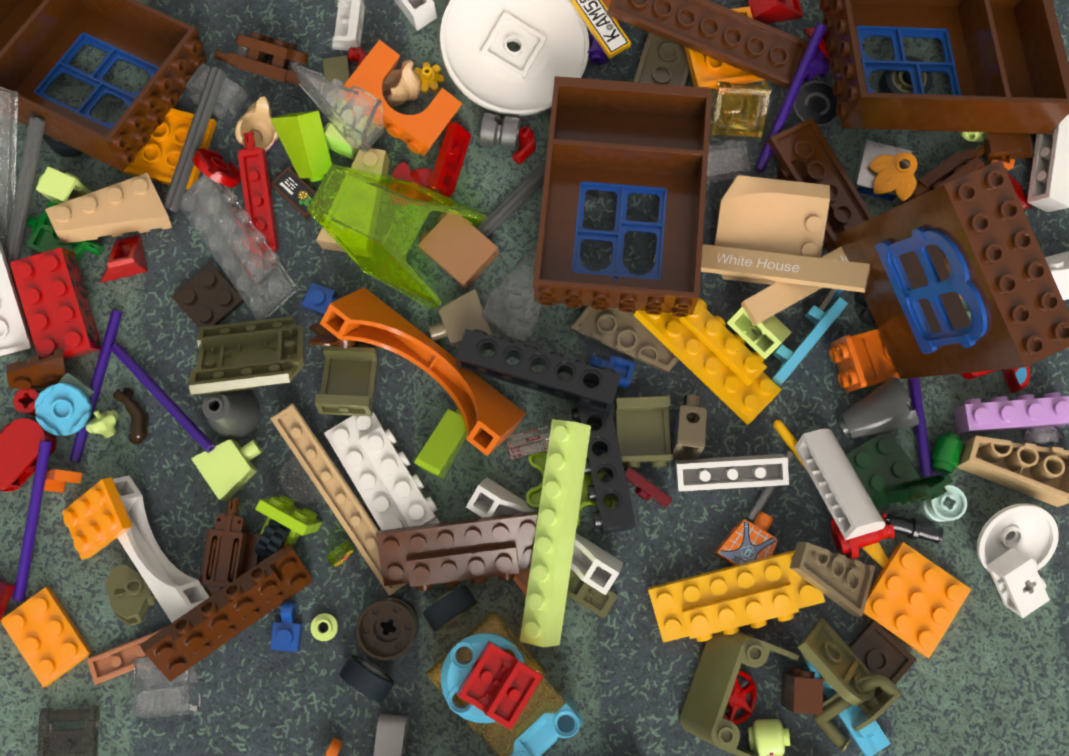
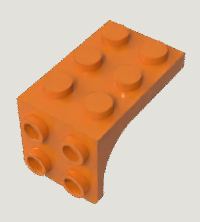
[829,329,899,393]

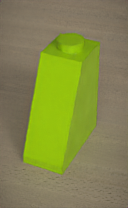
[271,111,334,182]
[414,409,466,480]

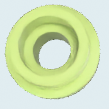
[311,613,338,641]

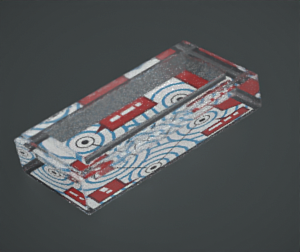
[505,425,551,460]

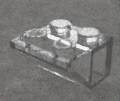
[133,657,200,718]

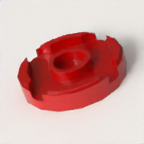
[192,148,241,188]

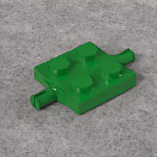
[26,202,104,265]

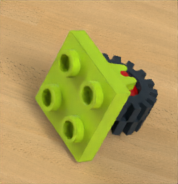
[255,495,323,559]

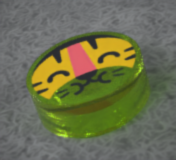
[327,542,355,567]

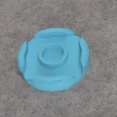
[34,383,92,436]

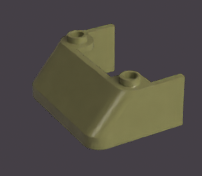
[679,631,799,756]

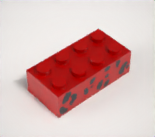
[10,247,102,360]

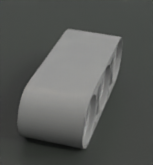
[373,713,408,756]

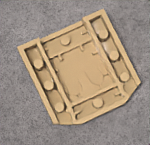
[714,175,830,285]

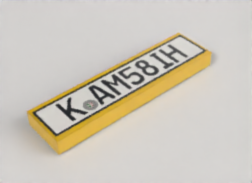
[569,0,631,59]

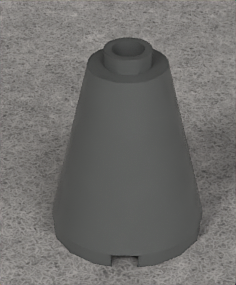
[838,376,919,438]
[202,390,260,441]

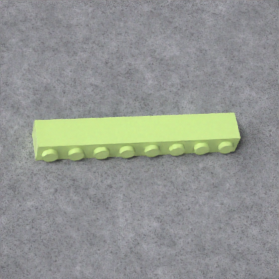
[520,419,591,647]

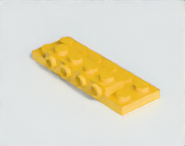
[634,298,782,425]
[648,550,825,643]

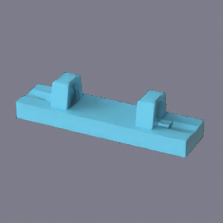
[771,297,848,386]
[802,659,891,756]

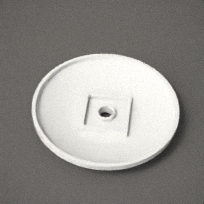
[440,0,589,116]

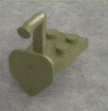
[797,617,902,752]

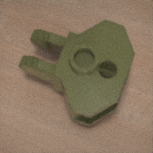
[105,564,157,626]

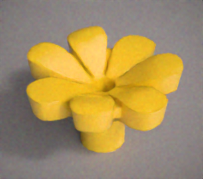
[414,62,445,94]

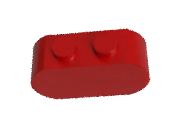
[0,418,57,492]

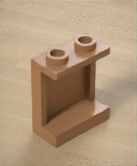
[418,208,499,291]

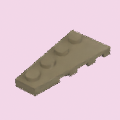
[570,306,679,374]
[790,542,876,617]

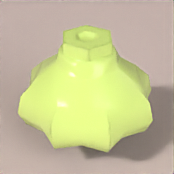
[86,410,119,438]

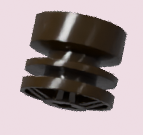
[356,595,419,660]

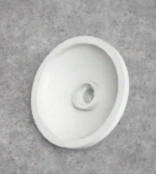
[977,503,1058,572]

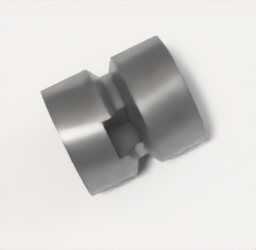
[480,113,520,151]

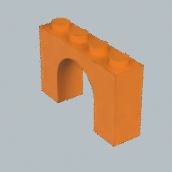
[341,40,463,157]

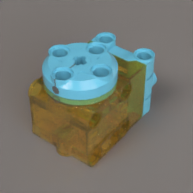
[426,611,584,756]

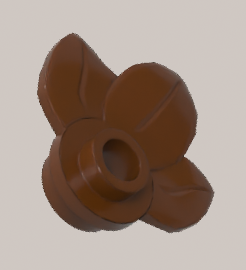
[309,322,356,348]

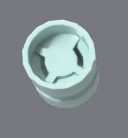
[919,485,967,522]

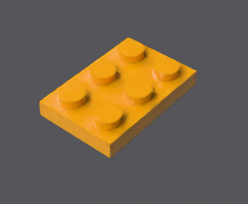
[62,477,132,560]
[1,587,93,687]

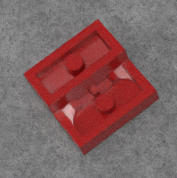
[456,640,543,730]

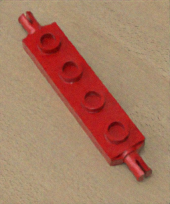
[237,132,279,270]

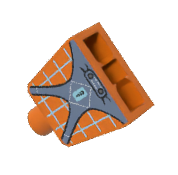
[714,511,778,565]

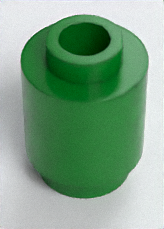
[930,433,965,474]

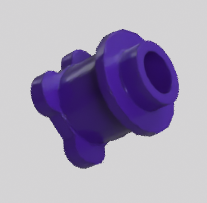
[587,33,610,65]
[804,49,829,82]

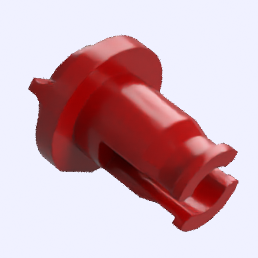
[830,512,895,559]

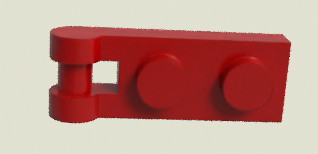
[427,122,472,198]

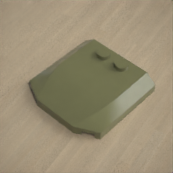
[188,316,305,396]

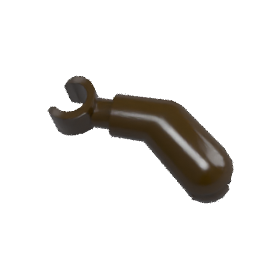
[113,388,148,444]

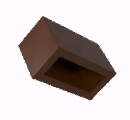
[781,667,824,715]

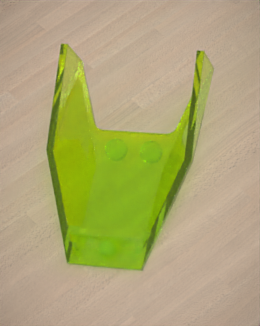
[307,164,488,310]

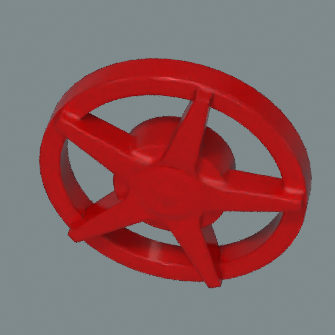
[723,671,757,724]

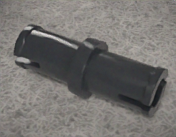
[885,514,944,544]

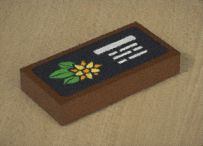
[270,167,325,219]

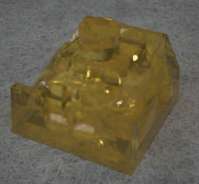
[711,81,771,137]

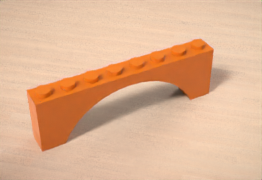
[320,287,526,456]

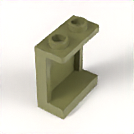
[315,345,379,416]
[615,396,673,469]

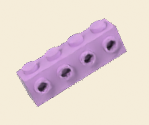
[954,392,1069,435]

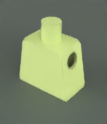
[191,439,263,501]

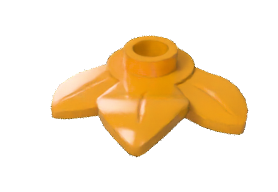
[869,152,918,201]

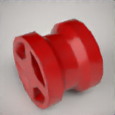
[13,388,41,416]

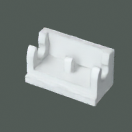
[332,0,365,51]

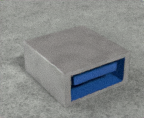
[853,140,912,202]

